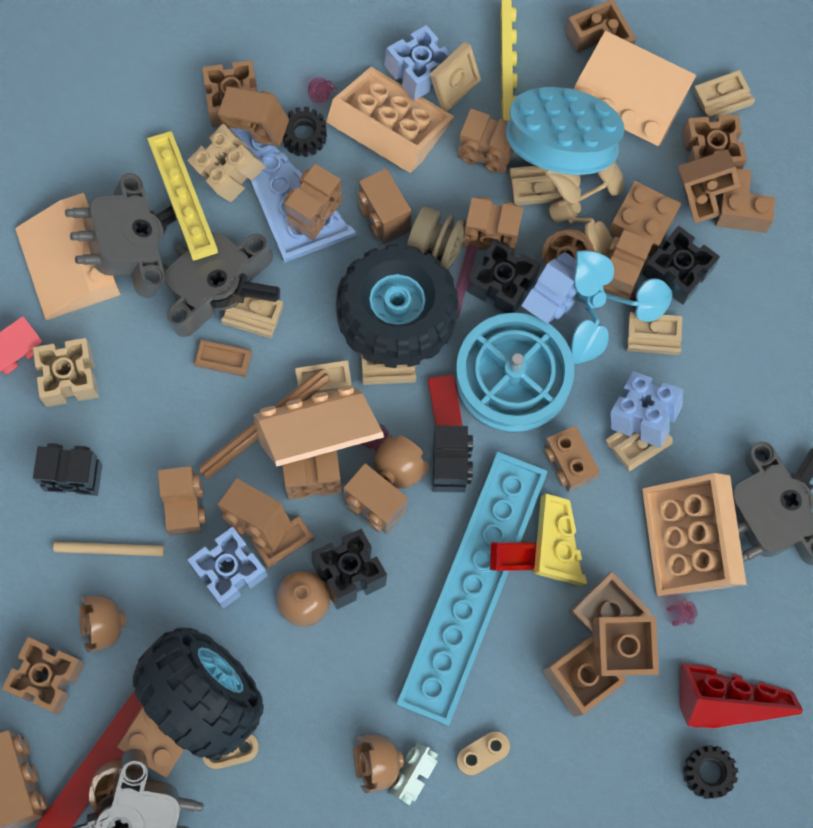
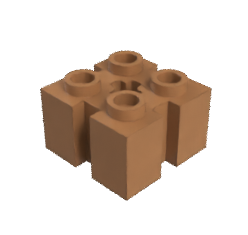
[202,60,258,126]
[458,109,514,174]
[683,114,747,169]
[284,164,343,241]
[463,197,524,256]
[603,229,654,305]
[283,450,342,500]
[2,637,85,716]

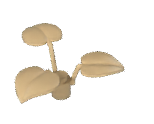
[545,162,624,257]

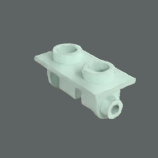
[389,743,438,805]

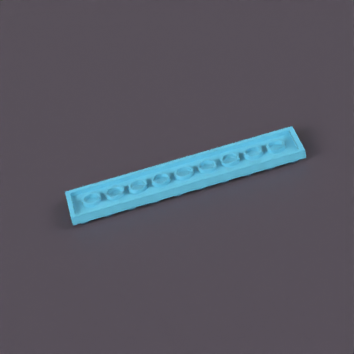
[396,452,548,727]

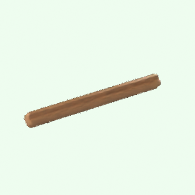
[198,369,330,479]

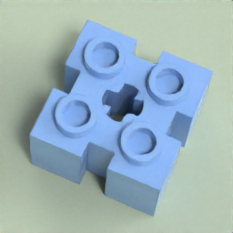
[384,25,451,101]
[522,252,577,324]
[610,371,683,448]
[187,527,268,609]

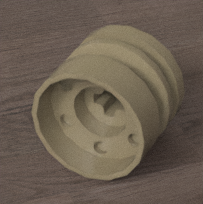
[406,205,466,270]

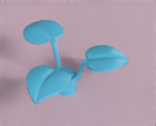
[571,251,672,364]

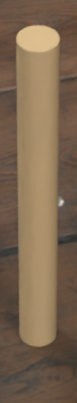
[53,541,165,556]

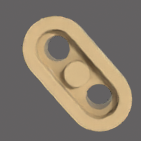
[457,732,510,776]
[202,734,259,770]

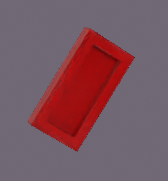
[428,374,463,426]
[490,542,537,571]

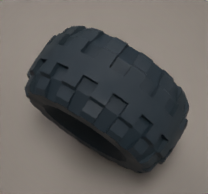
[336,244,459,368]
[133,627,264,759]

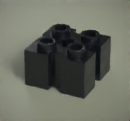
[642,225,720,305]
[467,239,540,313]
[433,425,473,493]
[33,443,102,496]
[312,528,387,610]

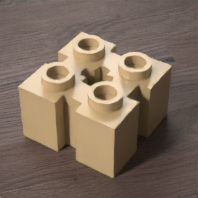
[188,124,266,202]
[33,338,99,407]

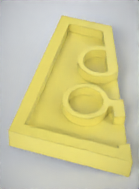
[534,494,587,586]

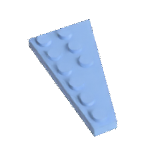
[230,127,356,263]

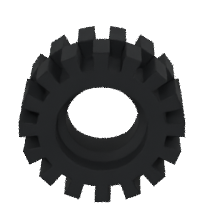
[282,107,327,157]
[683,745,738,799]

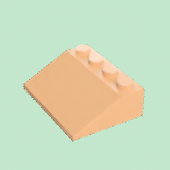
[574,31,696,146]
[326,67,454,173]
[15,193,121,320]
[253,386,383,466]
[642,473,747,596]

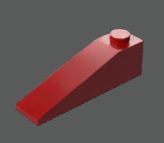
[680,663,803,728]

